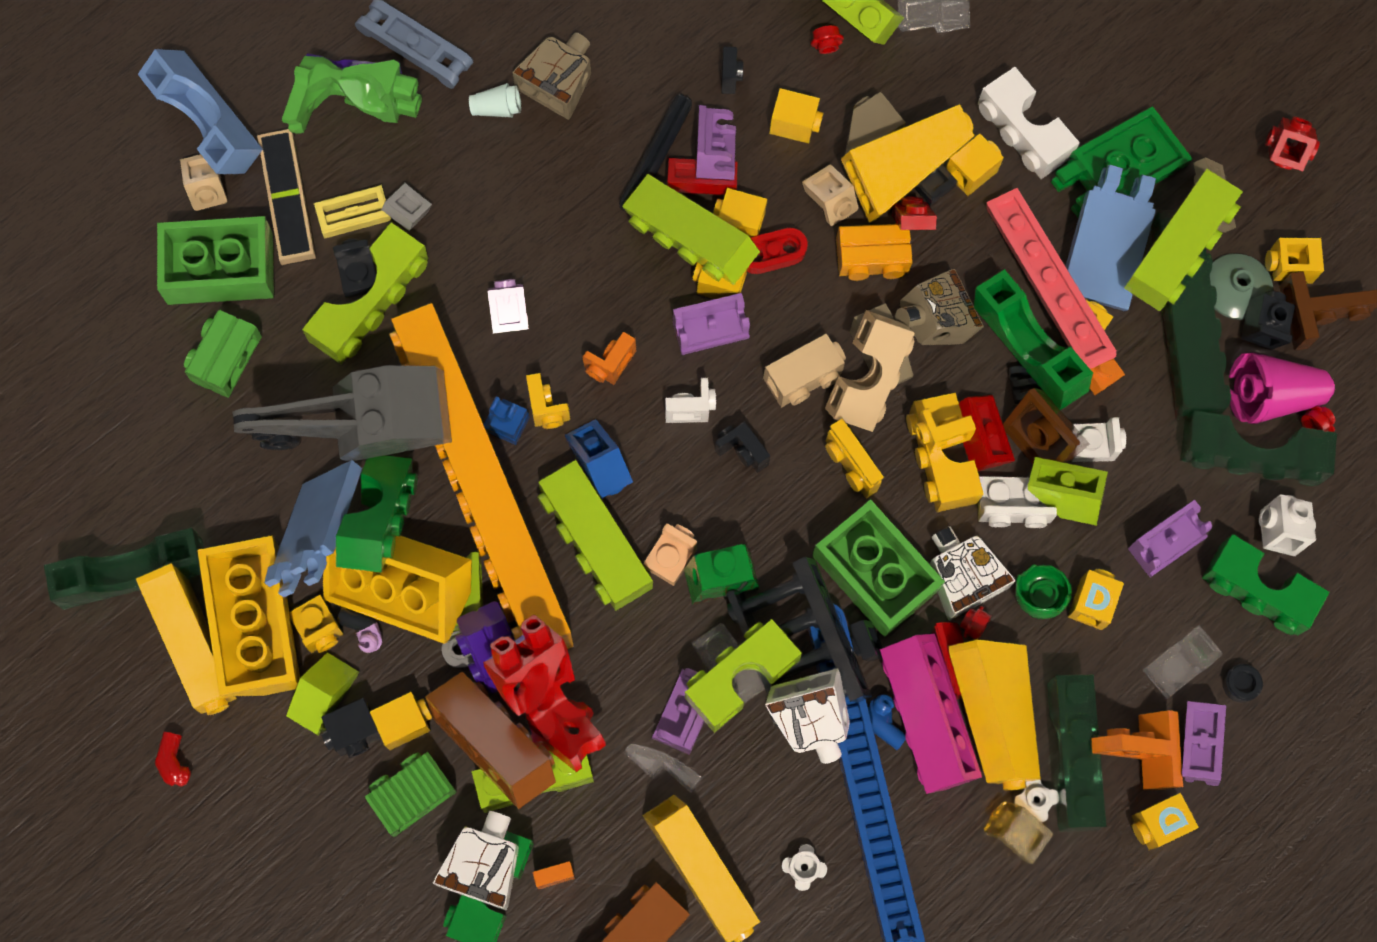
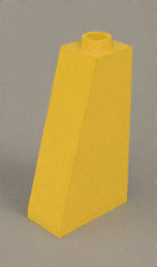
[841,104,974,222]
[136,563,237,715]
[949,640,1041,790]
[642,795,760,942]

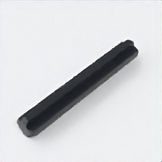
[619,94,692,212]

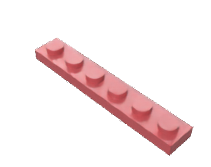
[986,188,1116,369]

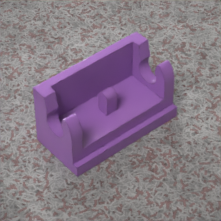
[696,105,736,180]
[673,293,750,355]
[1128,500,1212,577]
[652,668,704,755]
[1182,701,1226,786]

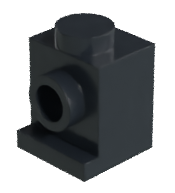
[1241,291,1295,350]

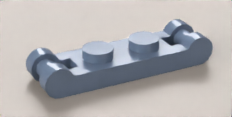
[355,0,473,89]

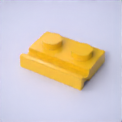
[825,418,884,498]

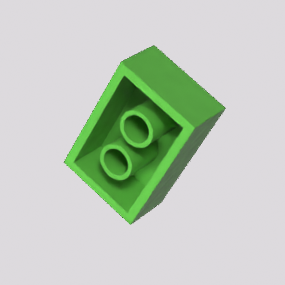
[157,216,274,305]
[812,499,945,638]

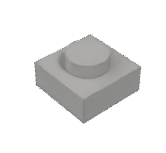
[381,183,432,231]

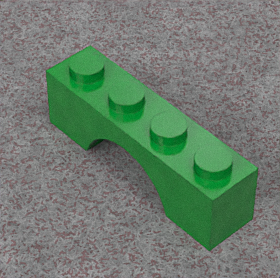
[974,269,1093,410]
[336,455,418,572]

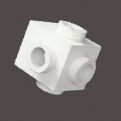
[1259,494,1316,556]

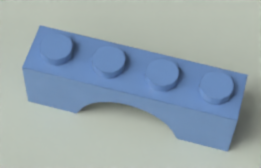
[138,49,263,174]

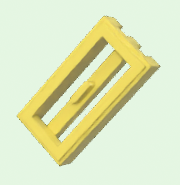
[314,185,392,239]

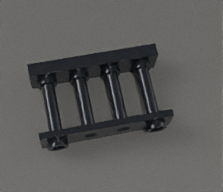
[727,557,872,727]

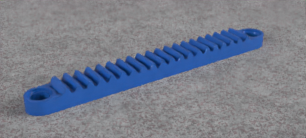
[808,604,925,942]

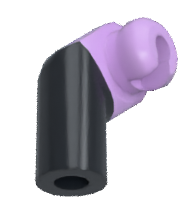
[337,607,383,653]

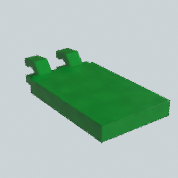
[1051,106,1193,219]

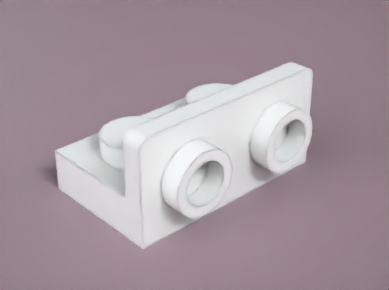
[978,477,1057,528]

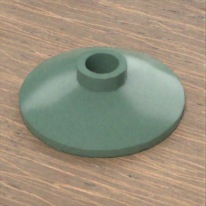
[1203,254,1273,320]

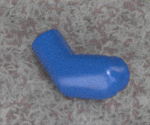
[868,694,906,751]

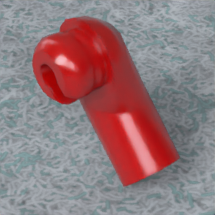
[155,732,191,787]

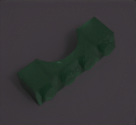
[1181,410,1337,486]
[44,527,204,610]
[1047,675,1107,832]

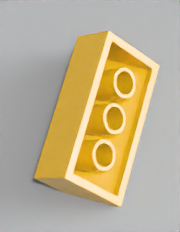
[197,536,300,697]
[323,536,472,644]

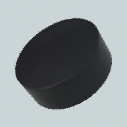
[1223,664,1263,703]

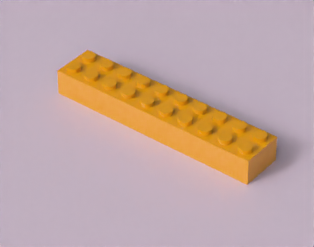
[389,303,574,649]

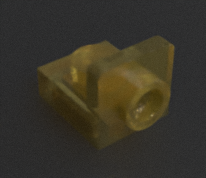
[984,801,1054,864]

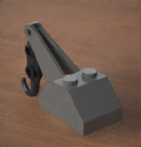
[232,365,452,462]

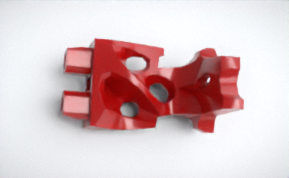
[483,615,606,772]

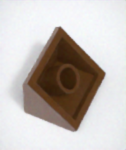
[1003,388,1090,464]

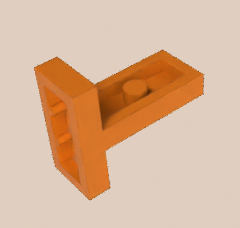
[1091,710,1183,790]

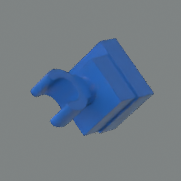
[484,397,530,445]

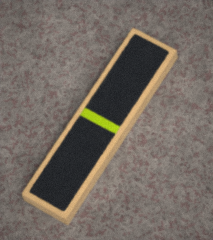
[257,129,316,265]

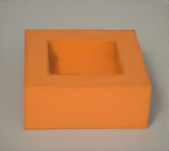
[533,861,575,889]

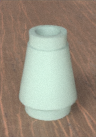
[469,83,521,118]

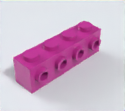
[880,634,982,794]

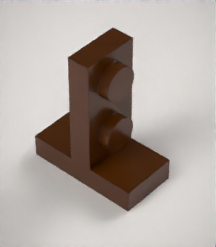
[1279,272,1377,351]

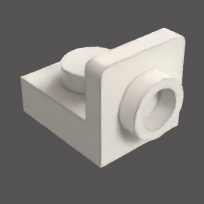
[665,378,716,423]
[1071,417,1126,462]

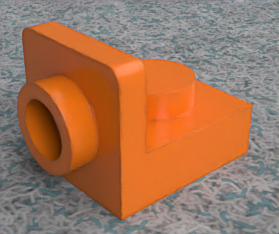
[583,332,636,385]

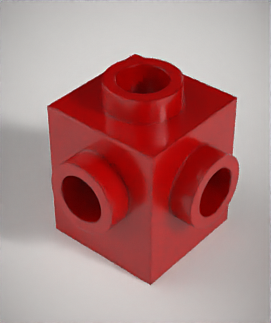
[1265,117,1320,172]

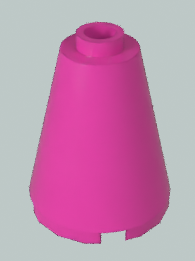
[1228,352,1335,424]

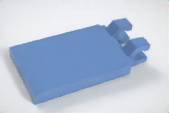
[1065,165,1156,311]
[264,460,362,597]

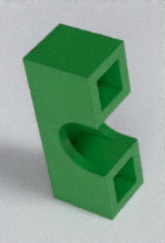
[1202,534,1330,636]
[443,831,534,942]

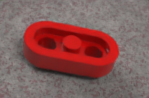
[747,228,808,274]

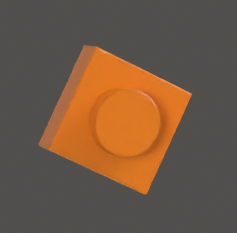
[1090,358,1125,395]

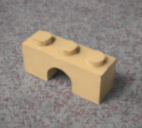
[825,310,915,432]

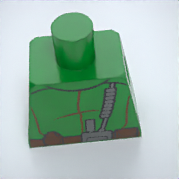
[684,544,760,605]

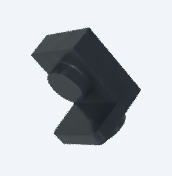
[333,239,377,298]
[715,422,770,473]

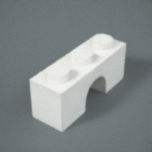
[978,67,1080,179]

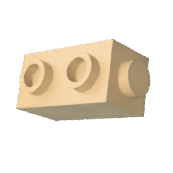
[763,334,846,407]

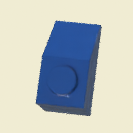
[564,419,633,499]

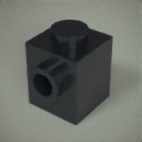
[320,698,381,758]

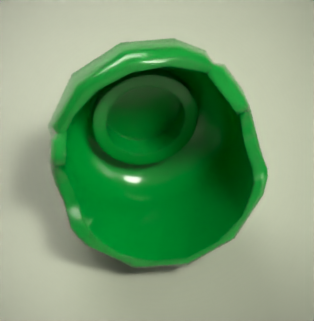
[1015,564,1072,619]

